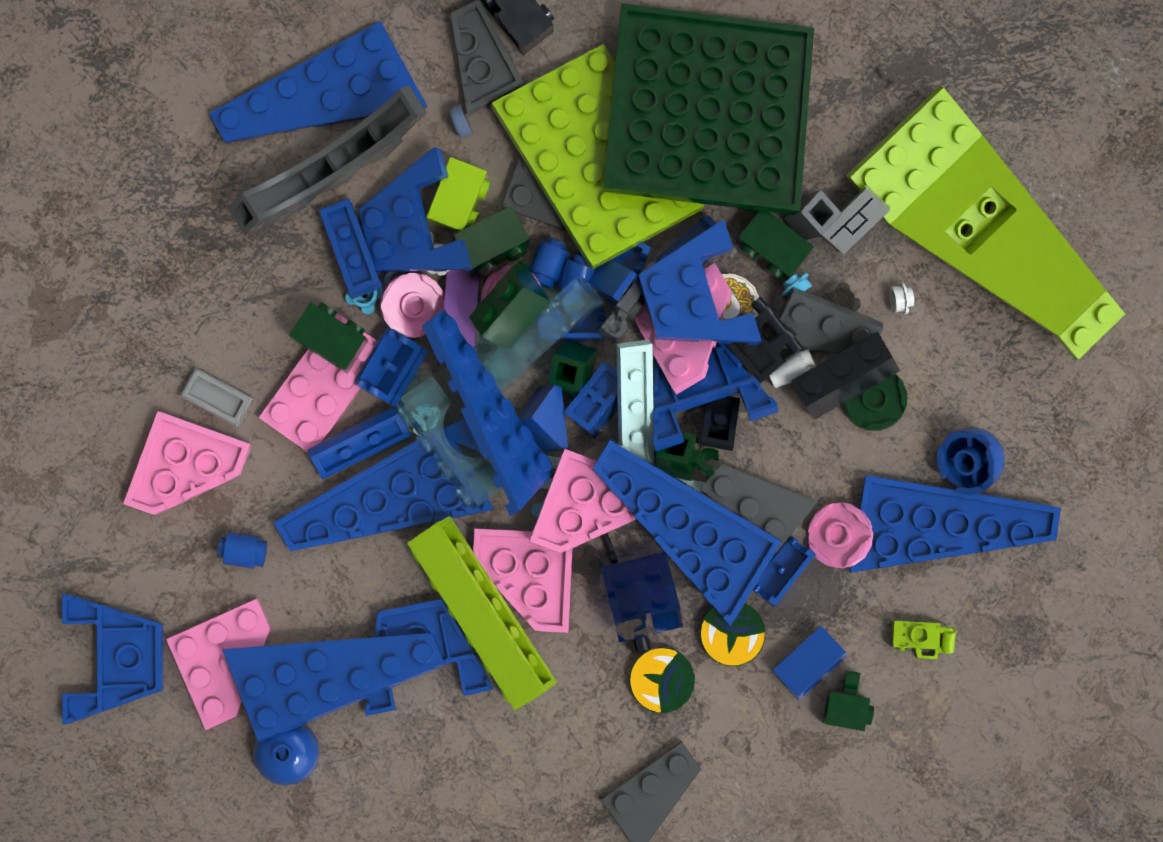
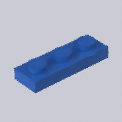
[319,199,383,299]
[307,407,411,480]

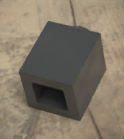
[783,190,842,240]

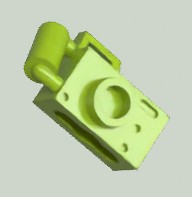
[891,621,956,660]

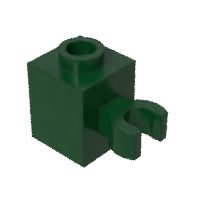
[548,340,597,404]
[656,432,720,481]
[822,670,874,731]

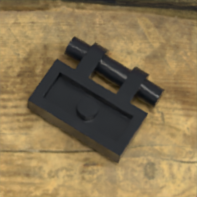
[727,297,803,383]

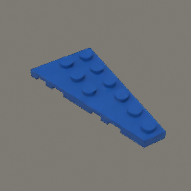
[274,424,494,552]
[593,439,782,626]

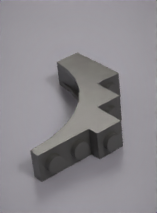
[228,85,427,235]

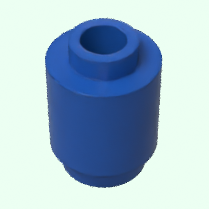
[529,238,570,289]
[557,253,598,304]
[218,532,268,569]

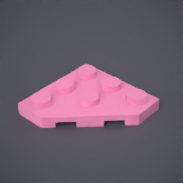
[634,263,733,395]
[123,411,252,515]
[529,449,636,554]
[473,529,573,633]
[166,599,271,730]

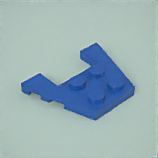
[359,147,472,273]
[638,220,762,345]
[653,341,778,451]
[62,594,164,724]
[365,599,493,716]

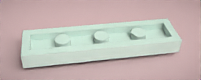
[616,340,654,464]

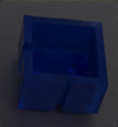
[601,552,684,642]

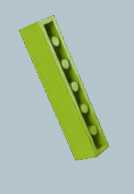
[407,516,557,710]

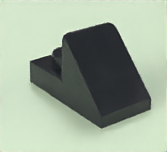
[699,396,740,451]

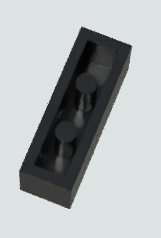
[791,331,900,420]

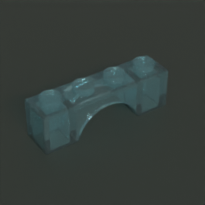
[482,277,604,391]
[397,376,503,511]

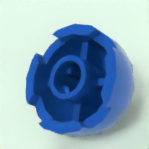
[937,427,1005,495]
[253,724,319,786]

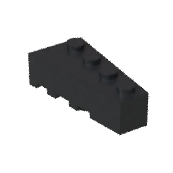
[481,0,555,55]

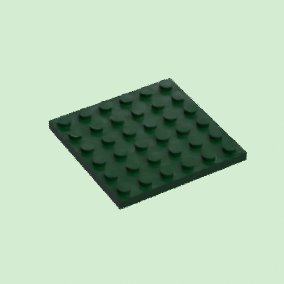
[602,3,814,215]

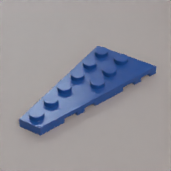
[209,21,428,144]
[422,309,555,516]
[849,475,1061,573]
[222,633,445,743]

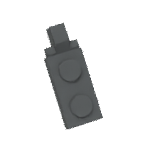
[599,261,655,344]

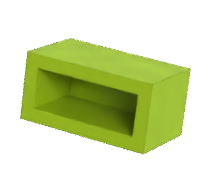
[427,157,491,233]

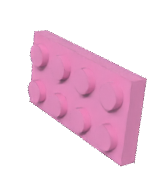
[259,313,378,452]

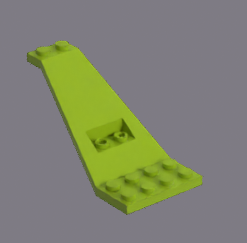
[846,86,1125,360]

